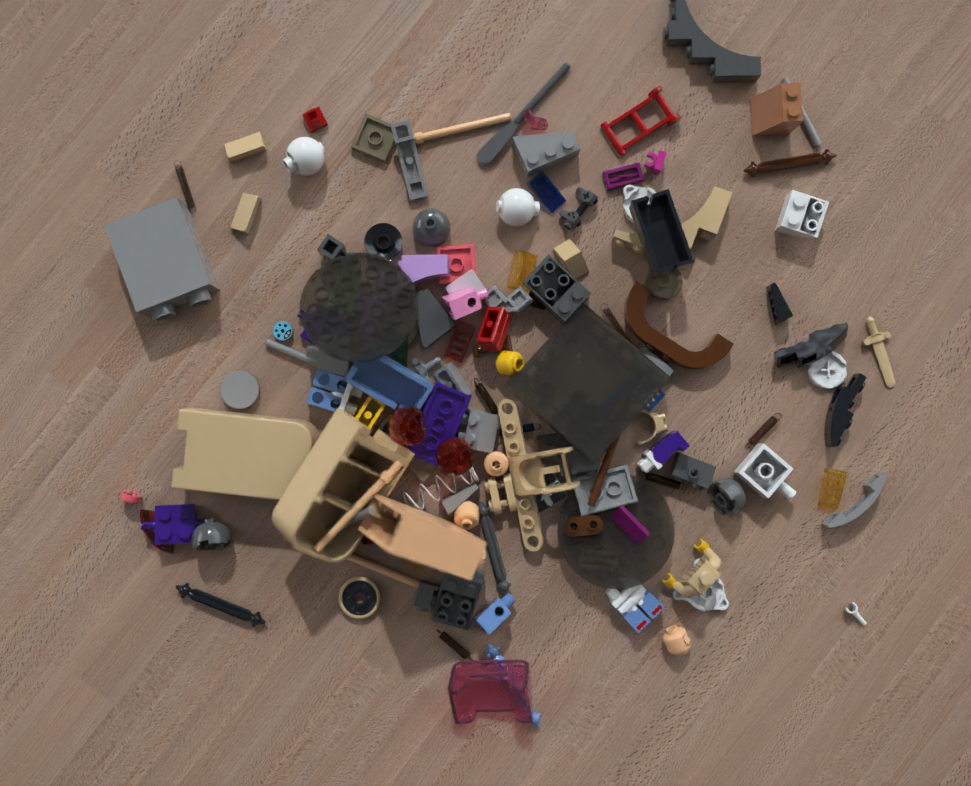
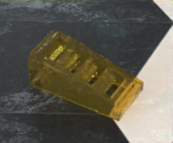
[818,468,847,510]

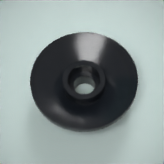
[364,223,402,261]

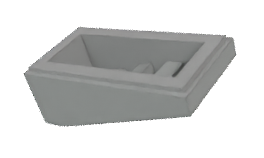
[442,482,478,515]

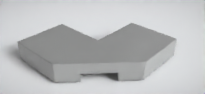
[484,285,534,313]

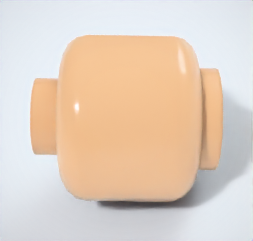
[484,451,509,477]
[454,501,479,530]
[663,625,692,656]

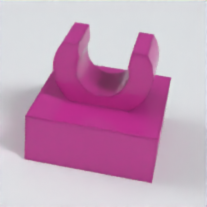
[644,150,667,175]

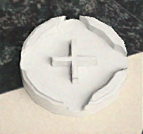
[807,351,847,389]

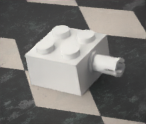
[733,443,797,500]

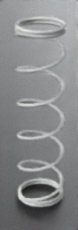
[403,459,479,510]

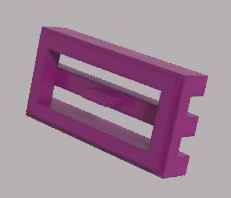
[602,162,644,191]

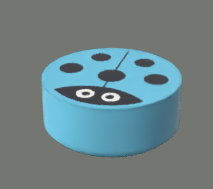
[273,321,293,341]

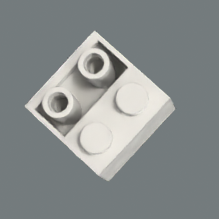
[775,190,829,239]

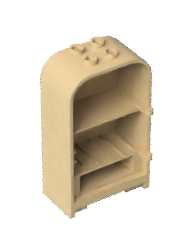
[171,408,319,500]
[272,408,414,563]

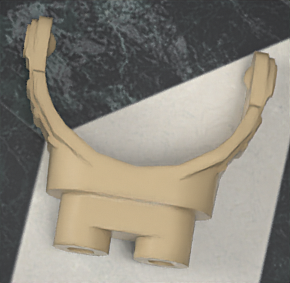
[630,410,668,445]

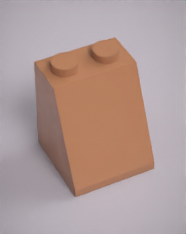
[750,82,803,137]

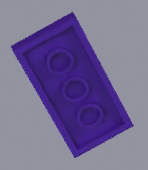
[407,381,471,467]

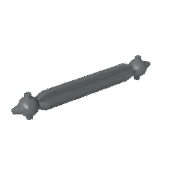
[479,502,511,595]

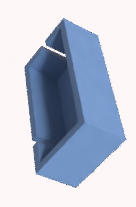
[346,344,433,420]

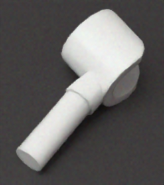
[844,602,867,626]

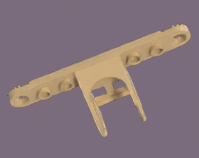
[498,399,580,552]

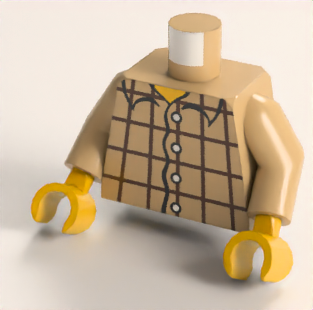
[662,538,721,598]

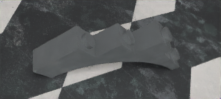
[663,0,761,82]

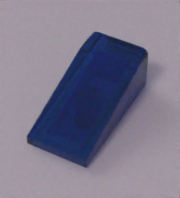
[526,171,566,213]

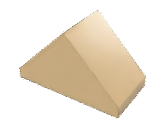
[553,239,589,279]

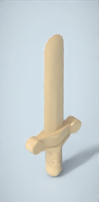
[862,317,896,388]

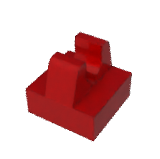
[302,106,328,133]

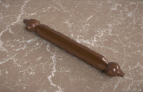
[743,149,837,177]

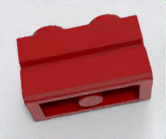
[476,306,512,352]

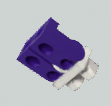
[636,431,690,473]

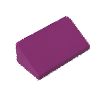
[611,505,649,545]

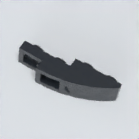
[774,322,848,368]
[824,373,867,447]

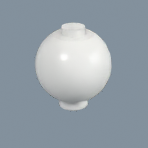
[282,137,325,176]
[496,188,540,227]

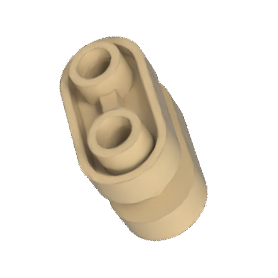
[484,473,518,515]

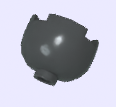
[413,208,450,247]
[707,478,746,518]
[191,519,232,551]

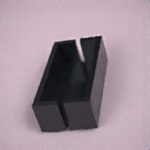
[629,189,694,279]

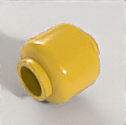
[495,351,525,376]

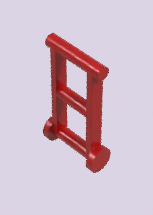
[600,86,681,157]

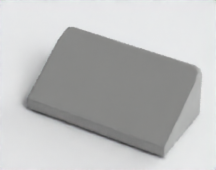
[433,362,472,395]

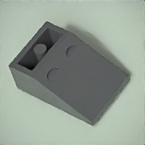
[522,254,591,324]
[431,570,485,631]

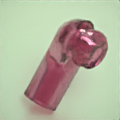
[522,108,548,131]

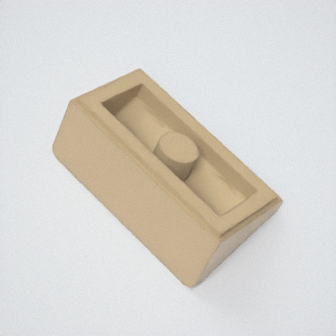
[225,132,267,162]
[230,193,261,235]

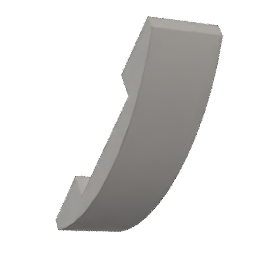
[390,120,428,200]
[821,473,886,528]

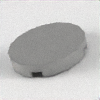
[221,371,260,409]

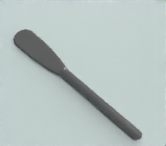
[477,63,570,165]

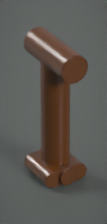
[472,335,513,358]

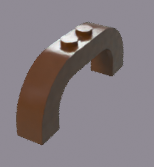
[624,281,734,369]

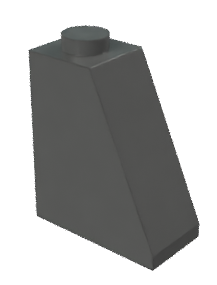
[412,288,456,350]

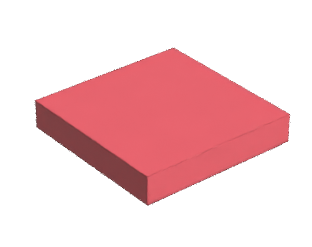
[436,244,476,285]

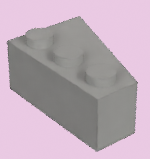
[512,132,580,177]

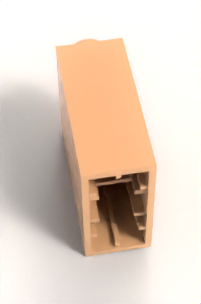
[358,494,487,580]

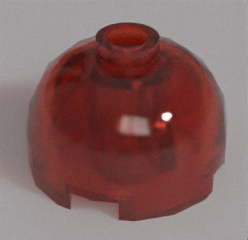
[388,406,427,446]
[435,437,476,476]

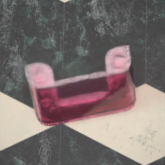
[447,660,534,724]

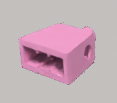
[441,287,489,320]

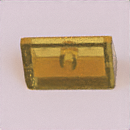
[507,250,537,292]

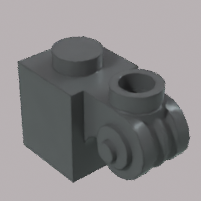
[317,234,360,271]

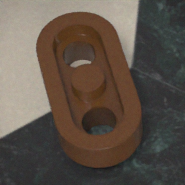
[564,515,603,537]

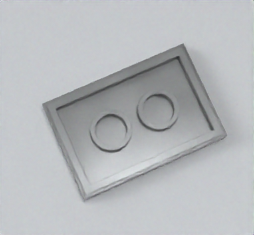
[571,464,638,516]

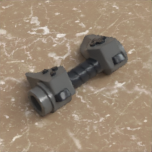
[559,187,598,231]

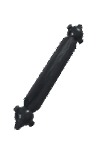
[175,582,266,627]

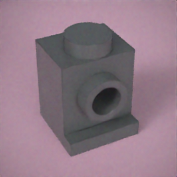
[414,580,439,612]

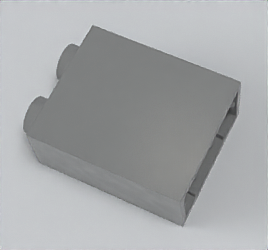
[104,197,220,322]

